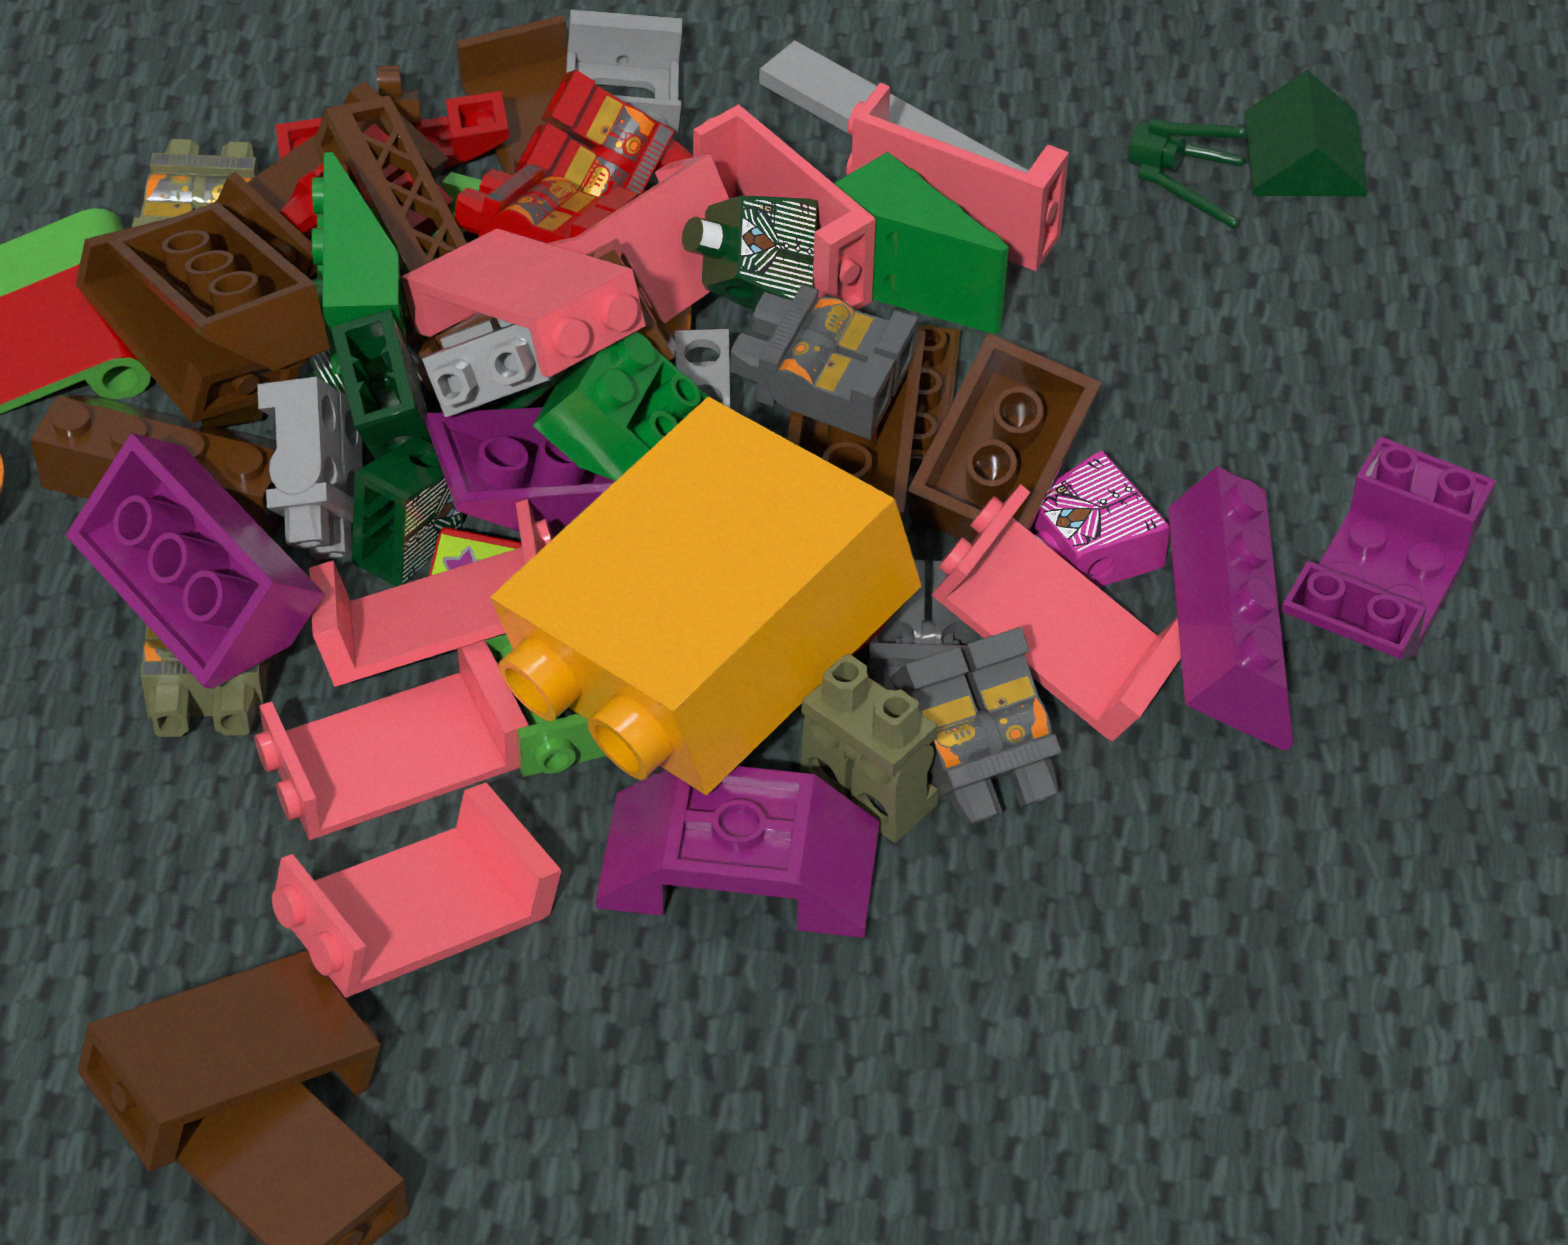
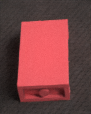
[846,83,1069,271]
[693,104,876,311]
[547,153,729,323]
[401,229,646,378]
[931,484,1181,741]
[309,499,554,687]
[254,640,529,840]
[272,782,561,998]

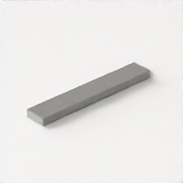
[759,40,1029,173]

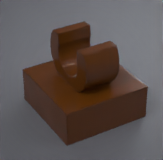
[377,64,421,123]

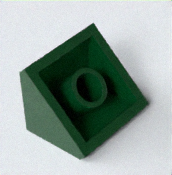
[1244,70,1368,197]

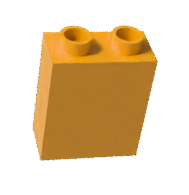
[490,397,922,796]

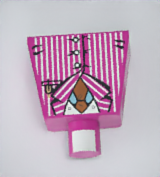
[1029,451,1170,587]

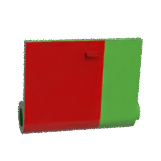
[0,208,151,414]

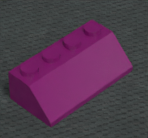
[66,432,325,689]
[1168,466,1293,750]

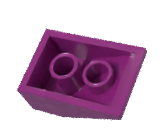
[425,407,615,537]

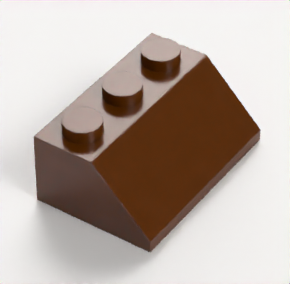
[908,333,1102,542]

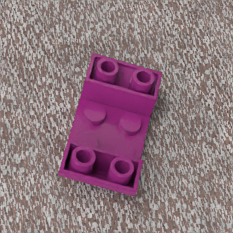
[1281,436,1496,659]
[596,766,879,938]

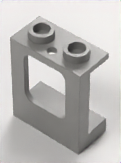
[566,10,682,142]

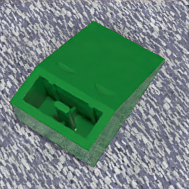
[312,152,406,374]
[834,152,1009,334]
[532,331,708,481]

